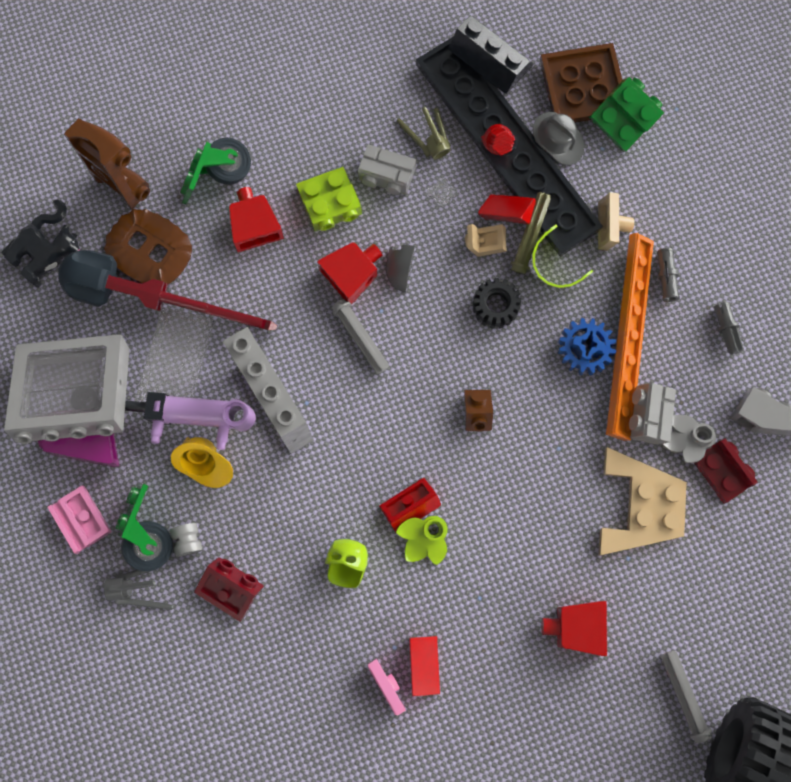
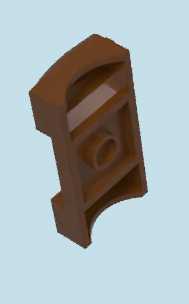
[64,118,150,210]

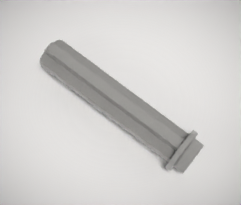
[332,299,389,374]
[661,650,712,743]

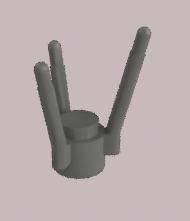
[104,570,174,610]

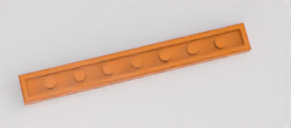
[606,233,654,441]

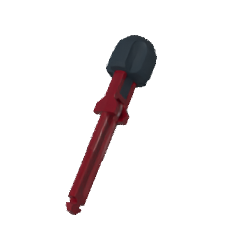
[58,250,278,331]

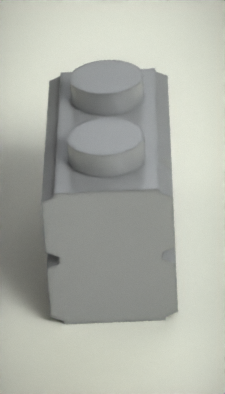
[358,144,416,195]
[629,383,676,445]

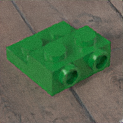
[589,77,664,152]

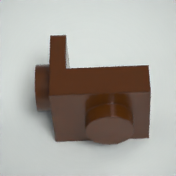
[464,390,493,432]

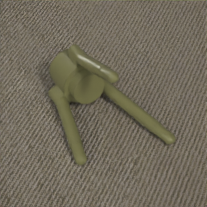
[397,107,451,160]

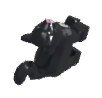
[1,199,80,288]

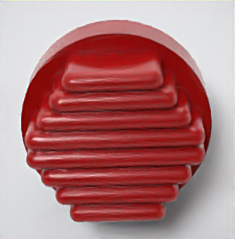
[481,124,515,156]

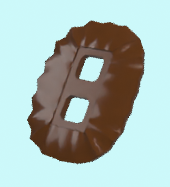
[104,209,192,284]

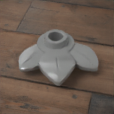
[662,415,716,463]

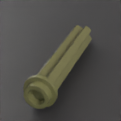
[510,192,551,275]

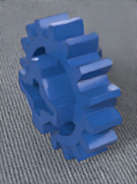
[558,318,616,376]

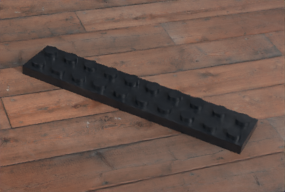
[416,37,603,257]

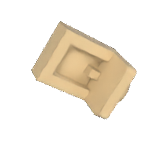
[465,224,507,257]

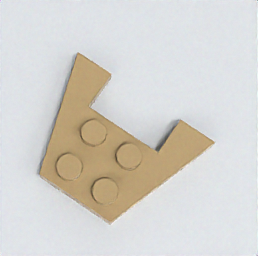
[598,447,687,556]

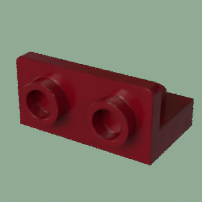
[694,438,758,504]
[194,557,264,622]

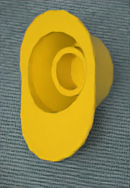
[171,437,233,488]

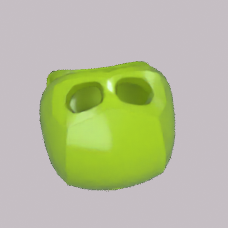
[325,539,368,589]

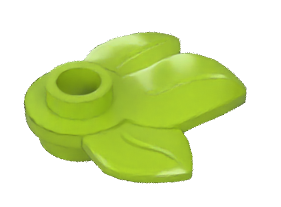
[396,516,447,565]

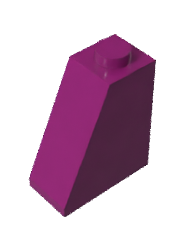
[37,433,120,468]

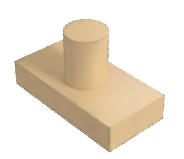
[598,192,634,251]

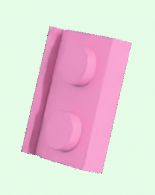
[47,486,112,554]

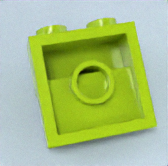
[296,167,362,232]

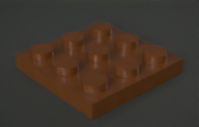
[540,43,623,123]

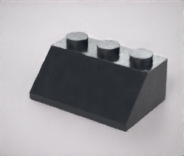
[448,15,534,94]

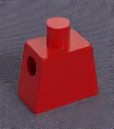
[229,187,284,253]
[317,242,383,305]
[541,601,607,656]

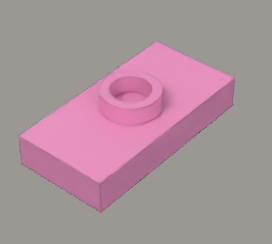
[367,658,406,716]

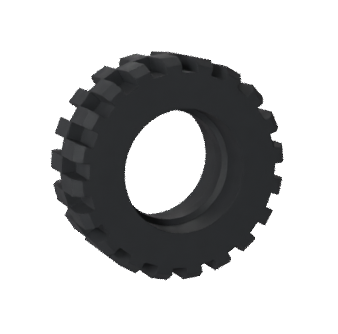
[704,697,791,782]

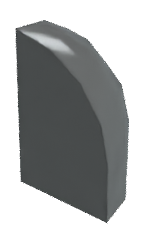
[386,245,415,293]

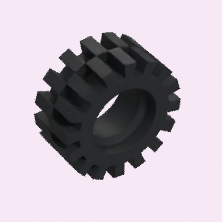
[473,278,521,329]

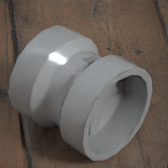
[170,523,203,557]

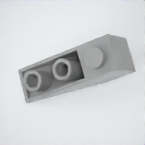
[730,387,791,436]

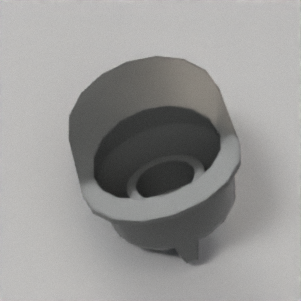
[533,112,585,165]

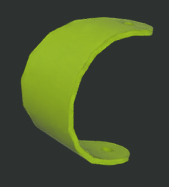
[532,225,593,288]

